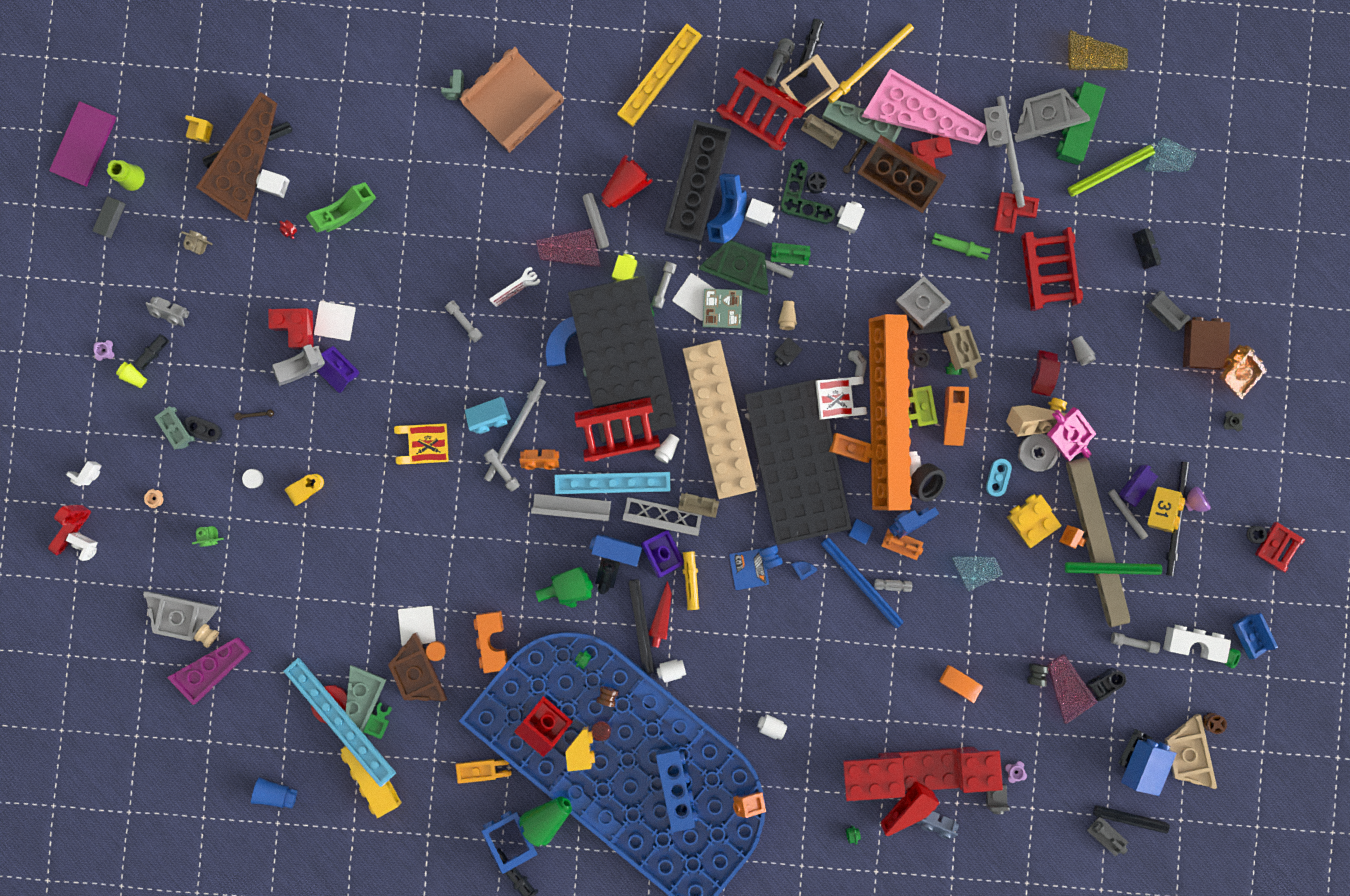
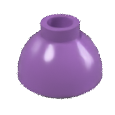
[1185,486,1211,512]

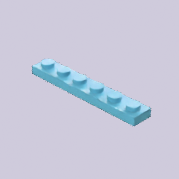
[555,472,670,494]

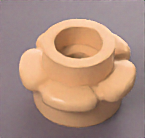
[144,489,164,508]

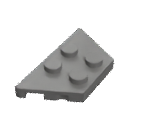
[1015,88,1090,142]
[143,591,219,641]

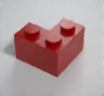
[268,308,313,349]

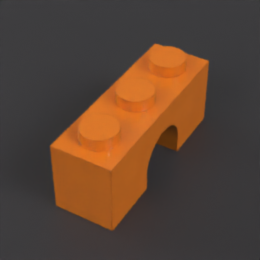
[474,611,508,673]

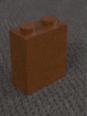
[1183,317,1230,370]

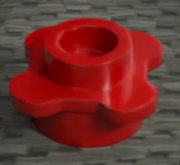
[279,220,297,239]

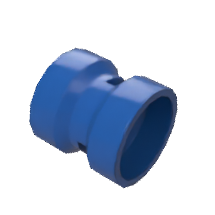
[759,545,783,569]

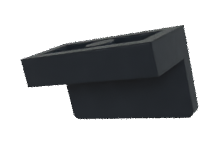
[907,312,952,337]

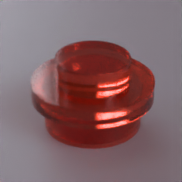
[592,721,611,741]

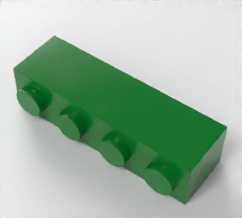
[1056,81,1106,165]

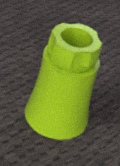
[107,160,145,191]

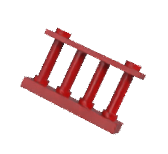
[716,67,808,151]
[1021,227,1083,311]
[575,398,660,462]

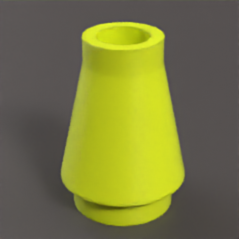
[116,362,147,388]

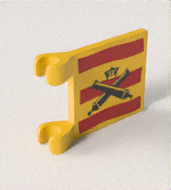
[394,424,449,465]

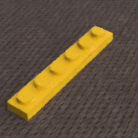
[617,24,702,127]

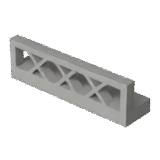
[531,494,611,521]
[623,497,702,536]

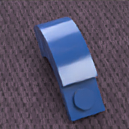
[707,173,747,243]
[546,316,577,367]

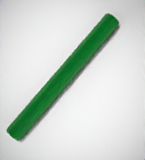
[1064,562,1162,575]

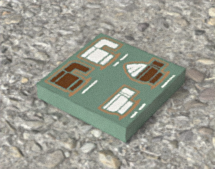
[703,289,742,329]

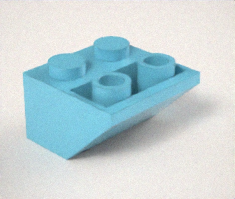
[465,397,511,434]

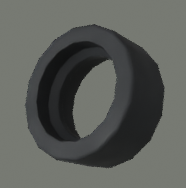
[910,463,946,502]

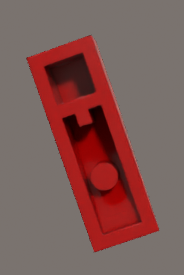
[880,782,939,836]

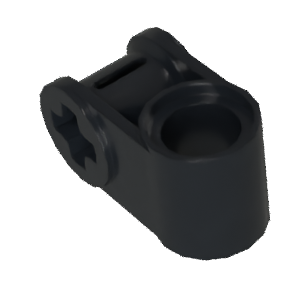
[1086,668,1126,701]

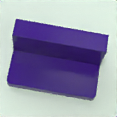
[316,346,360,393]
[1118,465,1158,507]

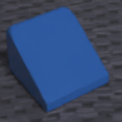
[847,519,873,545]

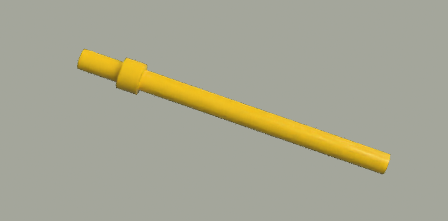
[828,23,914,104]

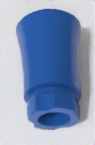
[251,777,298,809]

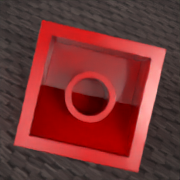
[514,696,573,757]

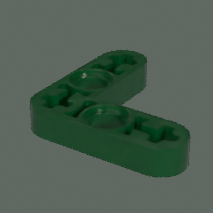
[781,159,835,224]

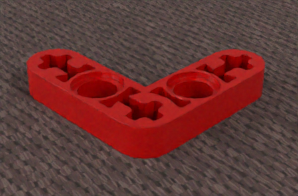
[48,505,91,556]

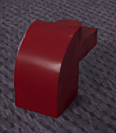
[1031,350,1060,396]

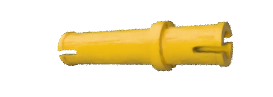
[682,551,700,610]

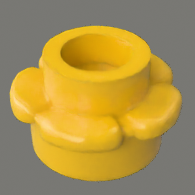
[1048,397,1067,412]

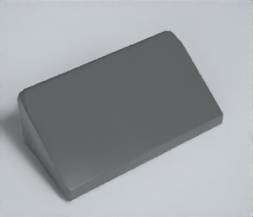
[93,196,126,239]

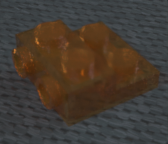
[1220,344,1267,400]

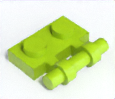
[908,386,938,428]

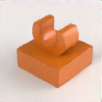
[1059,525,1087,549]

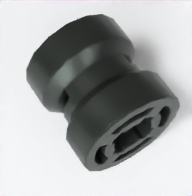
[1027,664,1049,686]

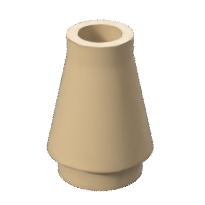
[778,301,797,330]

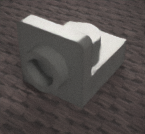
[986,784,1010,814]

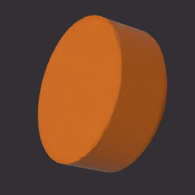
[426,641,446,661]

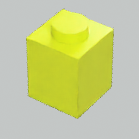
[612,254,637,281]

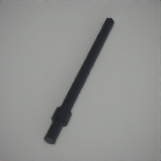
[1166,461,1189,576]

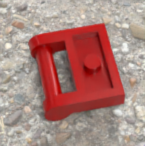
[1255,522,1305,573]

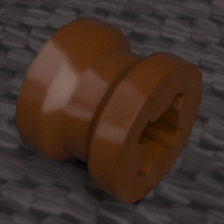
[596,686,619,707]
[1202,713,1227,734]

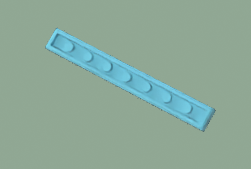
[283,658,396,787]

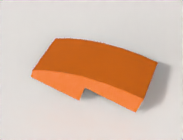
[939,665,983,703]

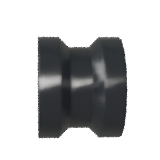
[807,172,827,194]

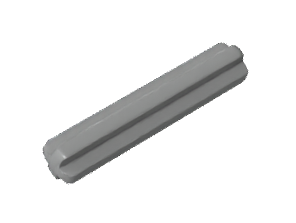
[583,193,609,249]

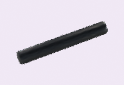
[1093,805,1170,834]

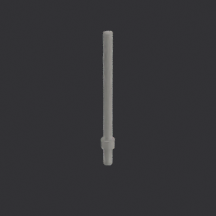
[997,96,1025,208]
[484,378,546,482]

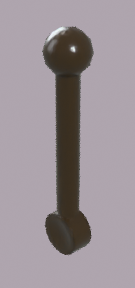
[843,139,867,174]
[234,409,274,420]

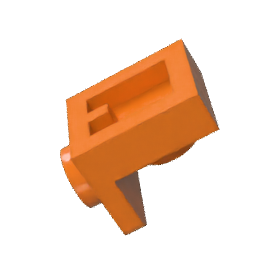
[733,792,766,818]

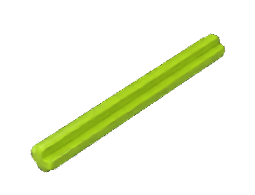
[1067,145,1155,197]

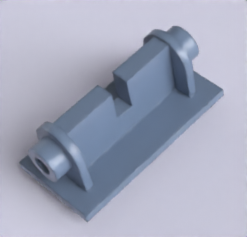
[917,811,959,839]

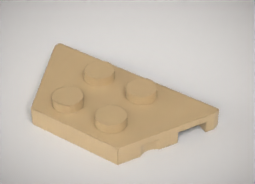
[1165,714,1217,789]

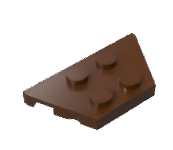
[388,632,447,701]

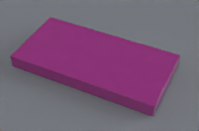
[49,101,117,187]

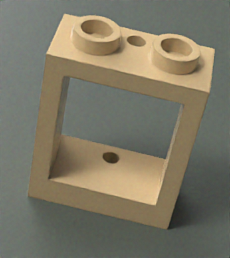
[779,54,839,112]

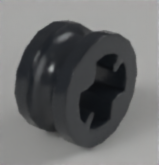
[1246,526,1267,543]

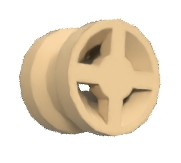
[194,624,219,648]

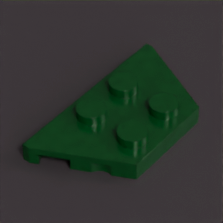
[699,240,769,296]

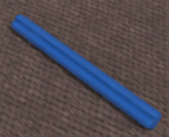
[821,538,903,628]

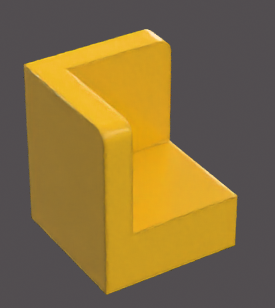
[185,115,214,144]

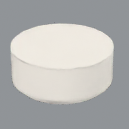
[242,469,263,488]

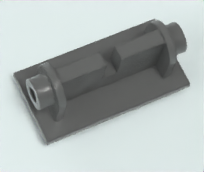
[1087,817,1129,856]

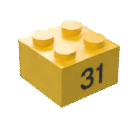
[1147,487,1185,533]

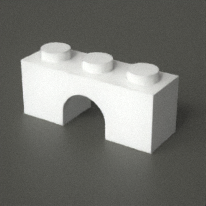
[1163,625,1231,663]

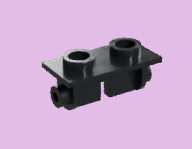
[1132,228,1162,270]
[595,557,621,594]
[1118,729,1153,768]

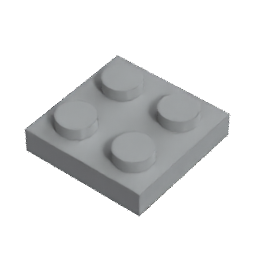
[896,277,951,329]

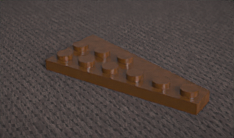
[196,92,278,221]

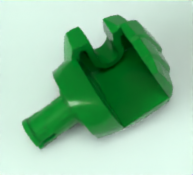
[535,567,593,608]

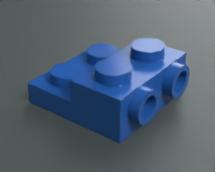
[889,507,939,540]

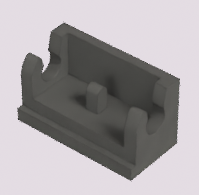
[1145,290,1191,332]

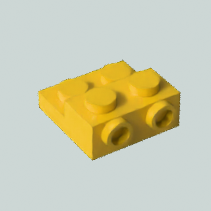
[1007,494,1061,548]

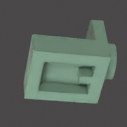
[441,69,464,100]

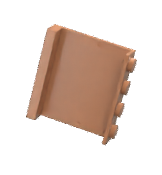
[460,47,564,153]

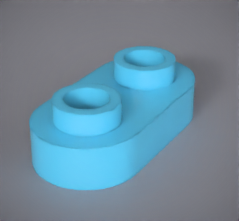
[986,459,1012,497]

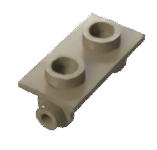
[801,114,843,149]
[181,230,213,255]
[678,492,719,518]

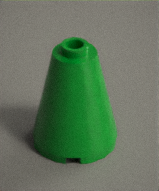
[519,796,572,847]

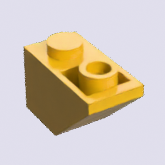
[566,726,595,771]

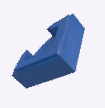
[791,561,818,581]

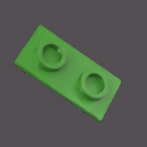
[192,526,224,547]

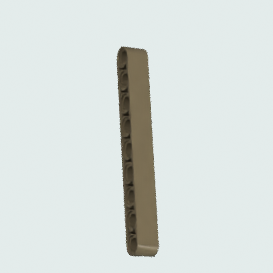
[1066,457,1130,628]

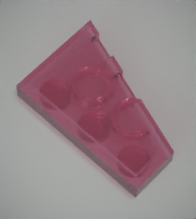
[536,229,601,267]
[1047,654,1098,724]

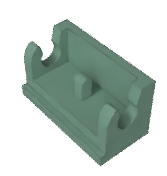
[154,407,196,450]

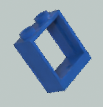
[589,534,642,567]
[480,810,538,874]

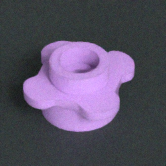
[94,340,114,361]
[1005,761,1027,783]

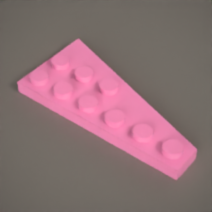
[862,69,987,145]

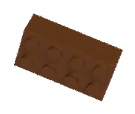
[857,135,946,213]

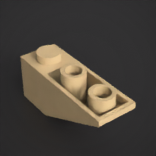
[1006,405,1067,437]

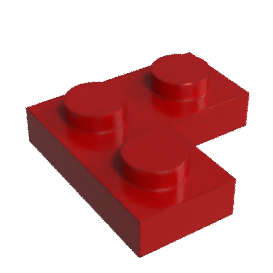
[910,137,952,168]
[994,192,1039,234]

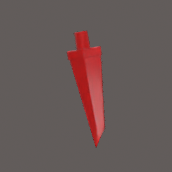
[648,581,672,648]

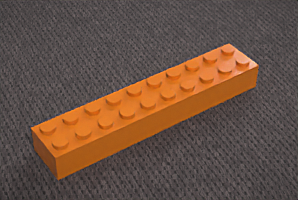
[869,314,912,510]

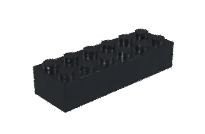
[664,120,731,245]

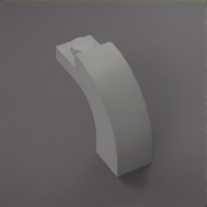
[272,344,325,386]

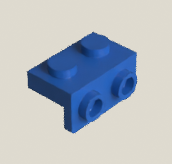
[1233,613,1278,659]

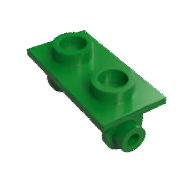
[770,242,811,265]

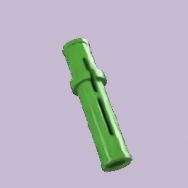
[931,232,991,260]

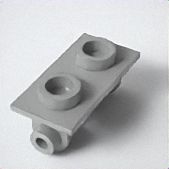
[984,105,1009,147]
[146,297,189,327]

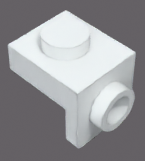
[66,461,102,486]

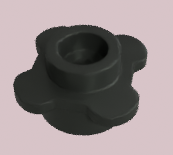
[1223,411,1244,431]

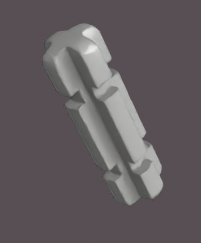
[874,579,912,592]

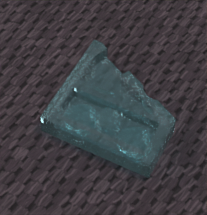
[1145,137,1197,172]
[951,556,1003,591]

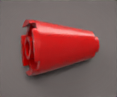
[601,154,653,208]

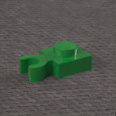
[363,702,392,739]

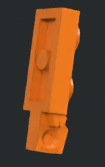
[829,433,880,463]

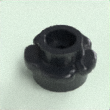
[911,349,930,368]

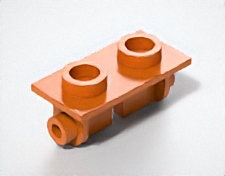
[519,449,560,470]
[881,529,924,560]

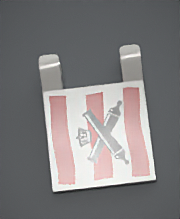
[490,267,540,307]
[816,376,867,419]

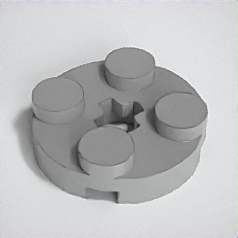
[1018,434,1058,472]

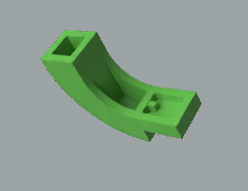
[306,182,376,232]

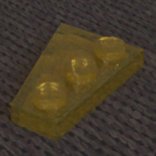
[1068,30,1128,70]

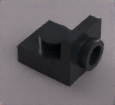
[773,337,803,367]

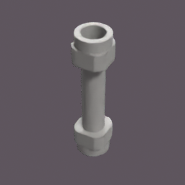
[651,262,677,309]
[445,300,483,343]
[484,448,520,492]
[1111,632,1160,654]

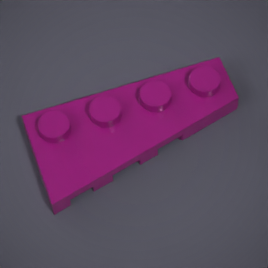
[167,637,251,705]

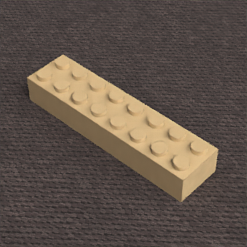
[683,340,757,499]

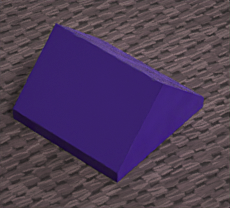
[641,530,684,578]

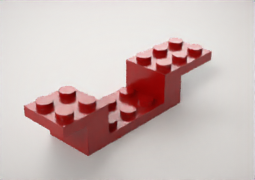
[843,747,1003,801]

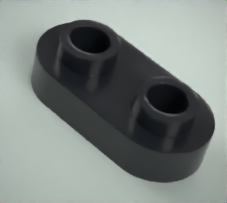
[183,416,222,442]

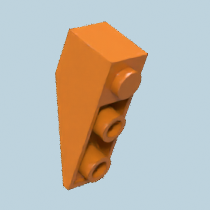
[944,386,969,446]

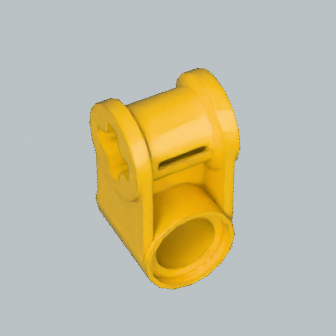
[284,474,324,506]

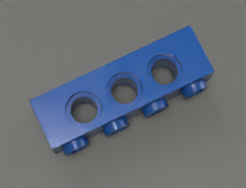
[656,747,698,833]

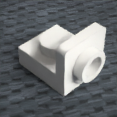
[66,533,98,561]

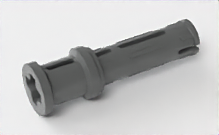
[763,38,795,86]

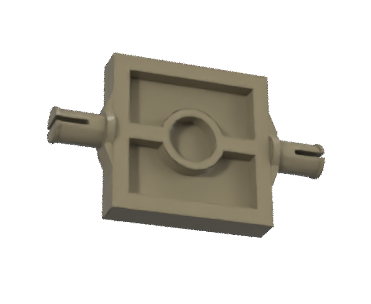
[943,315,982,379]

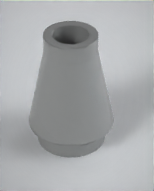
[1071,336,1096,366]

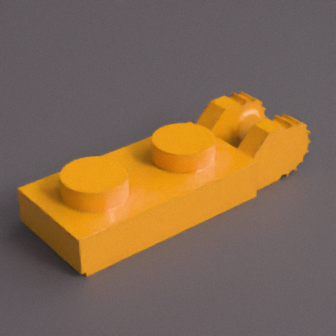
[456,759,512,784]

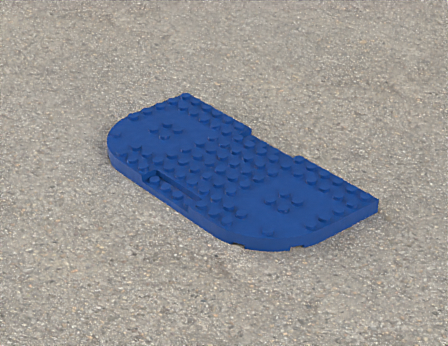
[459,631,765,896]

